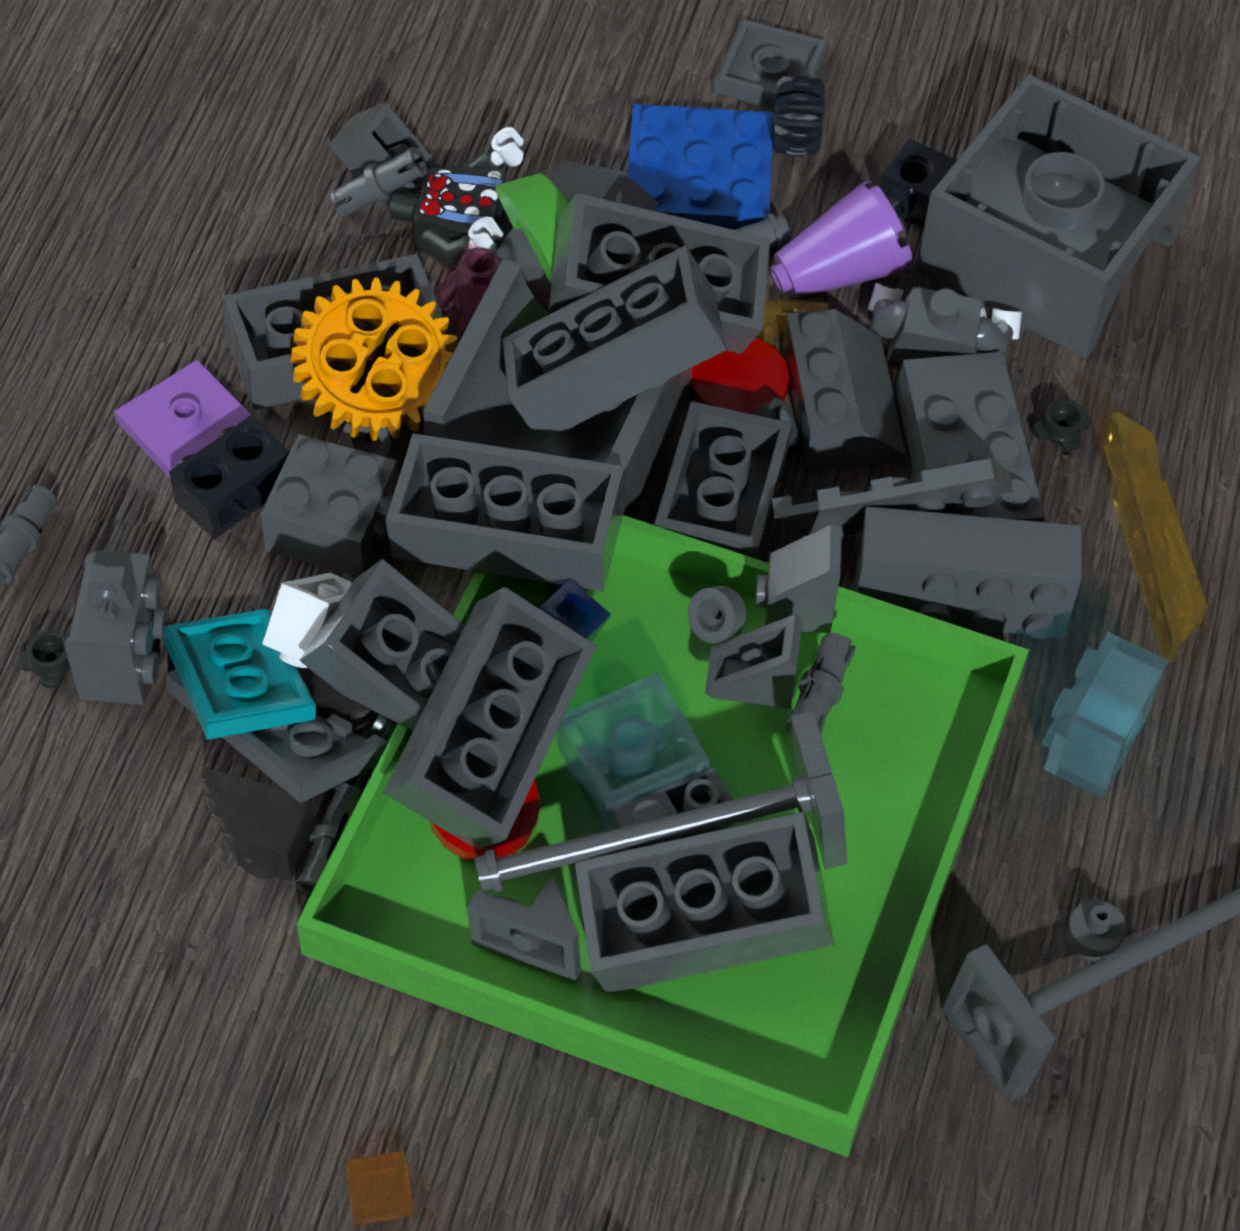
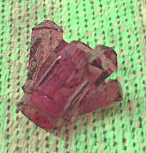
[433,247,500,335]

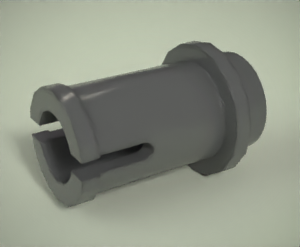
[735,213,791,252]

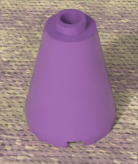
[770,180,913,299]

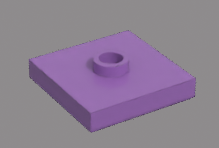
[114,360,255,478]

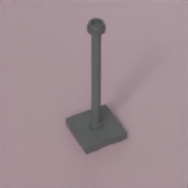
[475,710,847,893]
[942,880,1240,1103]

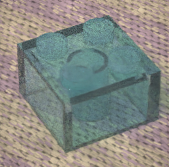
[1042,632,1169,799]
[557,672,709,832]

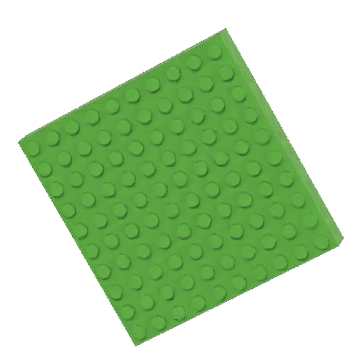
[297,515,1029,1157]

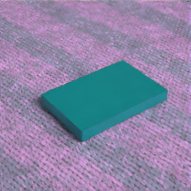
[163,609,316,740]

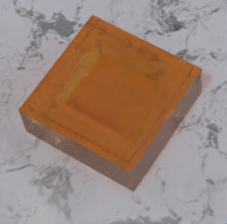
[345,1151,414,1226]

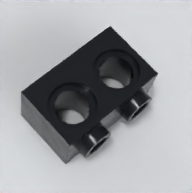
[880,139,957,229]
[169,415,290,539]

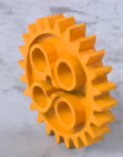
[290,277,457,441]

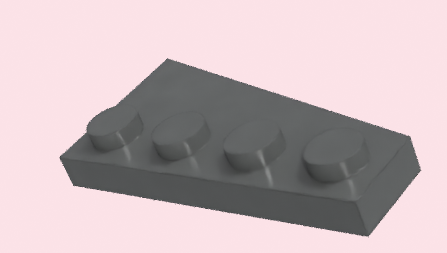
[772,458,1013,544]
[166,669,389,803]

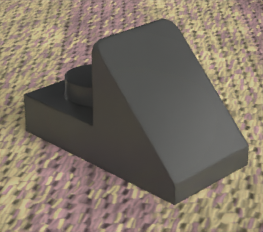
[468,878,581,980]

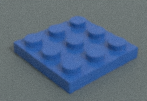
[628,104,773,229]

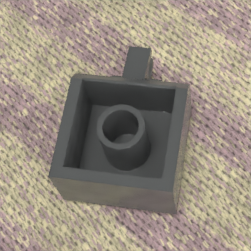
[260,434,398,576]
[65,550,169,705]

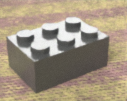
[654,401,792,560]

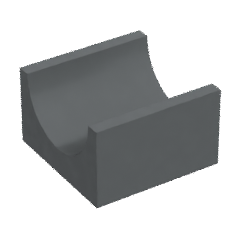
[917,74,1201,359]
[423,259,692,518]

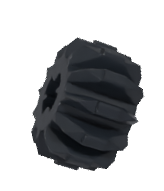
[773,75,825,157]

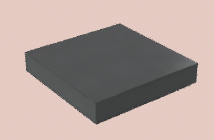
[713,19,829,109]

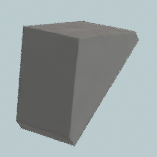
[705,614,803,709]

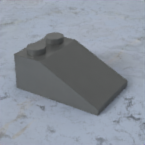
[299,559,465,730]

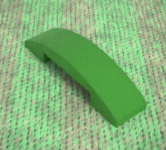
[495,173,568,284]

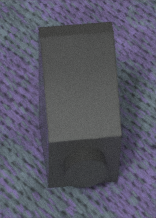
[328,102,441,194]
[755,525,841,633]

